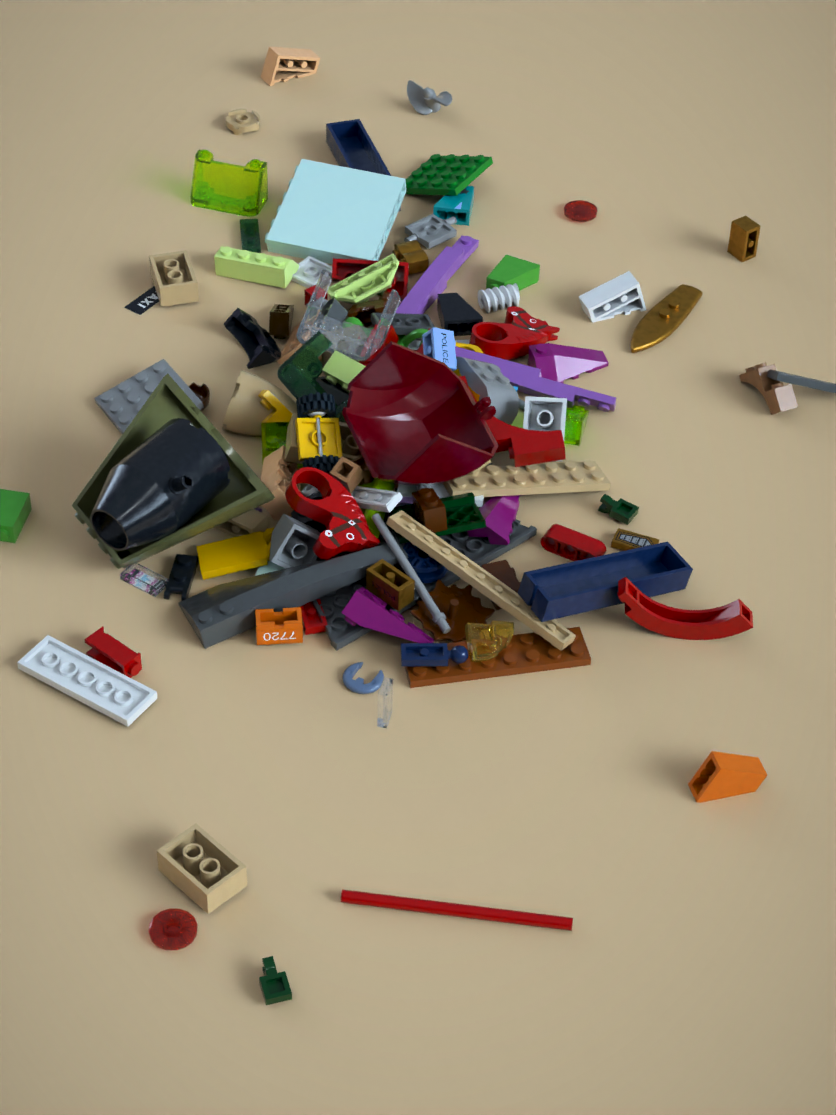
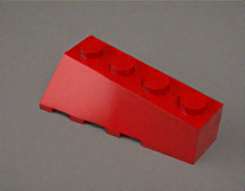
[332,258,409,300]

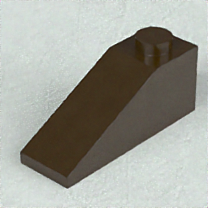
[269,304,294,339]

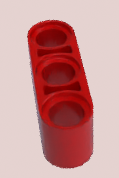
[540,524,607,561]

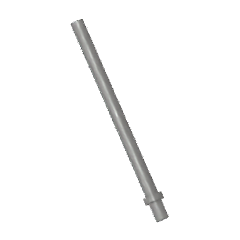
[371,513,451,634]

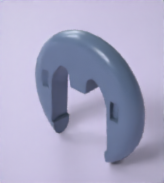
[343,662,384,694]

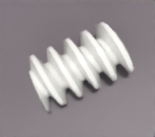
[478,283,520,313]

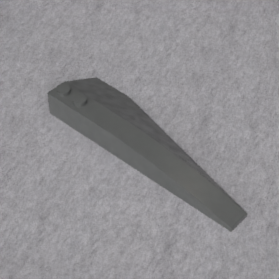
[179,541,408,649]

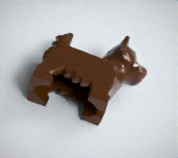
[347,290,403,324]

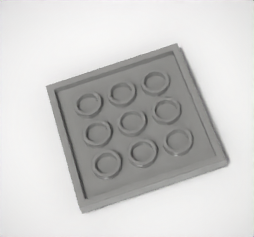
[94,359,204,434]

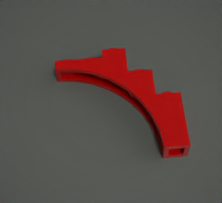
[458,376,566,467]

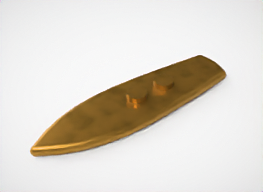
[631,284,703,353]

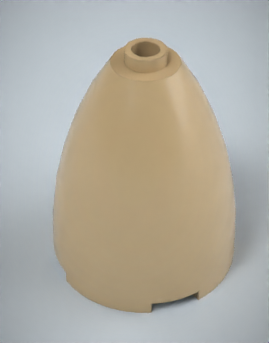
[222,370,297,437]

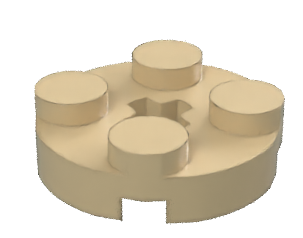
[225,109,260,135]

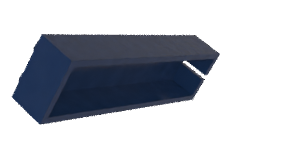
[326,119,401,212]
[518,542,693,622]

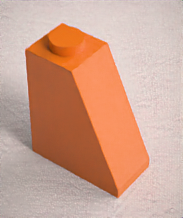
[688,751,767,803]

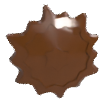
[410,579,495,643]

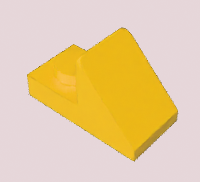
[258,390,292,423]

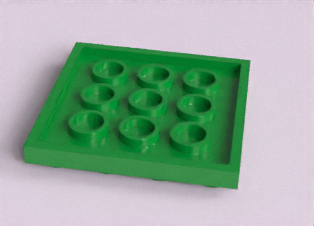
[406,154,493,196]

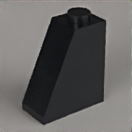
[437,293,483,336]

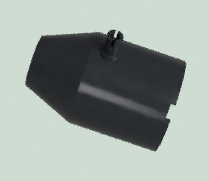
[90,418,230,551]

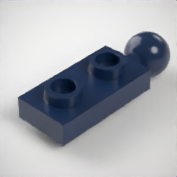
[401,643,468,666]

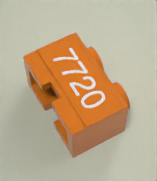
[255,607,303,645]

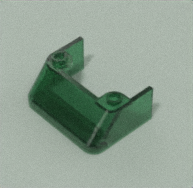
[277,331,348,423]

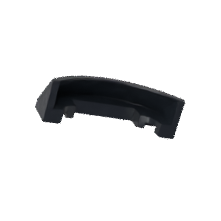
[224,308,281,369]

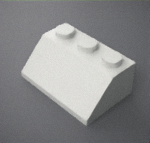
[523,396,567,462]

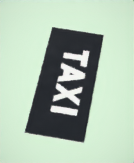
[124,286,159,315]

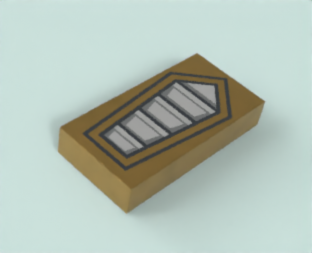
[611,528,659,551]

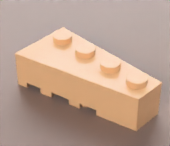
[260,445,302,521]

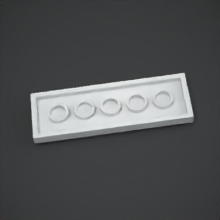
[17,635,157,727]

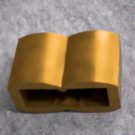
[392,240,429,274]

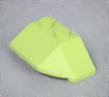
[326,253,399,305]

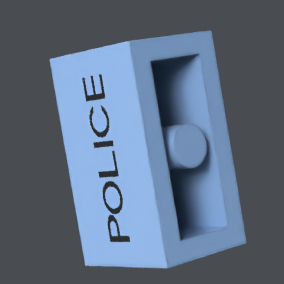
[422,327,457,371]

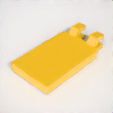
[196,527,275,580]

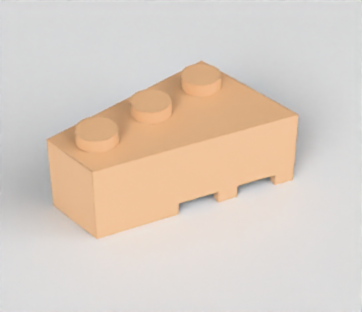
[261,47,320,86]

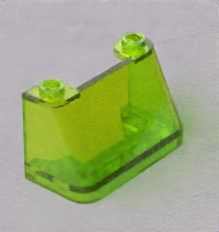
[190,150,268,217]

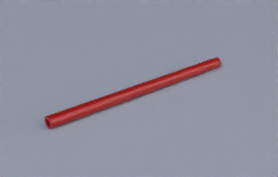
[341,890,573,931]

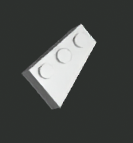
[579,271,647,323]

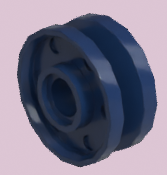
[402,542,448,583]

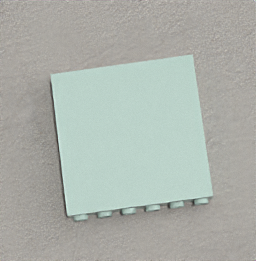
[265,159,406,265]

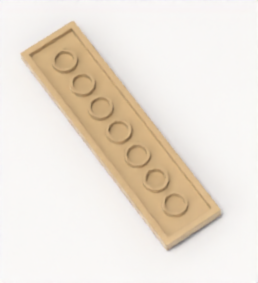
[443,460,611,497]

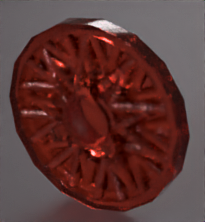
[564,200,598,222]
[148,908,198,950]

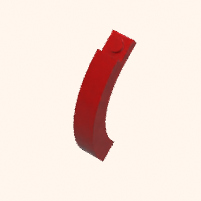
[617,577,753,640]

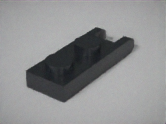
[164,554,199,601]

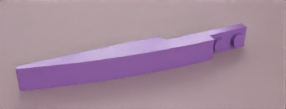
[394,235,479,314]
[455,346,616,412]

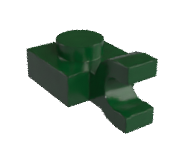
[598,494,639,525]
[259,956,292,1005]

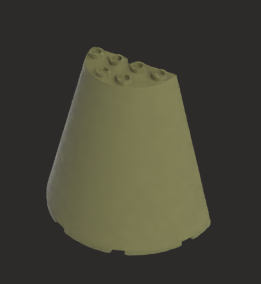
[72,374,275,569]

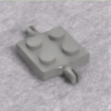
[404,214,457,249]

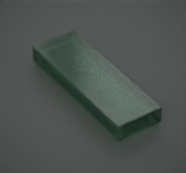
[240,219,261,253]

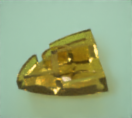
[465,620,514,662]

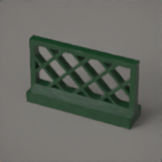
[388,492,486,544]

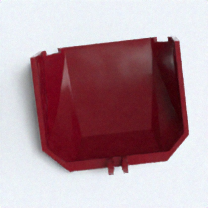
[342,341,499,486]

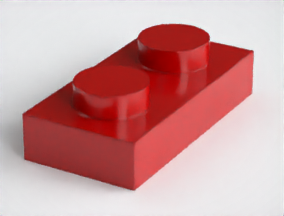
[300,599,328,635]

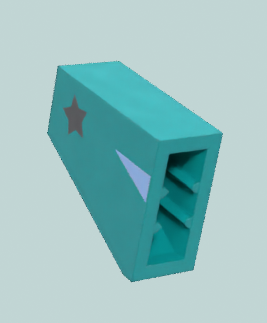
[433,186,474,226]

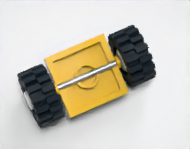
[295,392,343,474]

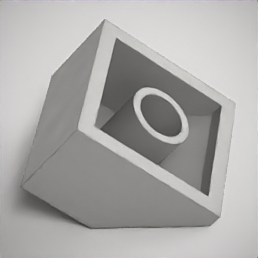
[269,513,321,568]

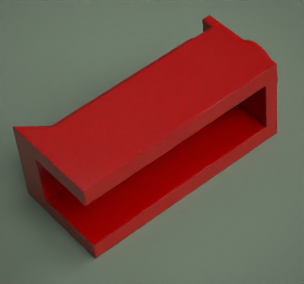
[85,626,142,678]

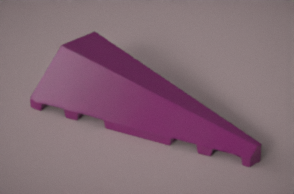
[467,495,521,545]

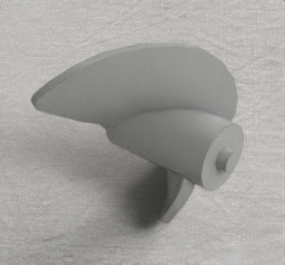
[407,80,452,115]

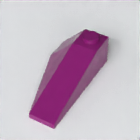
[528,343,609,383]
[341,587,435,643]

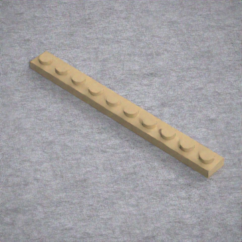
[386,510,576,650]

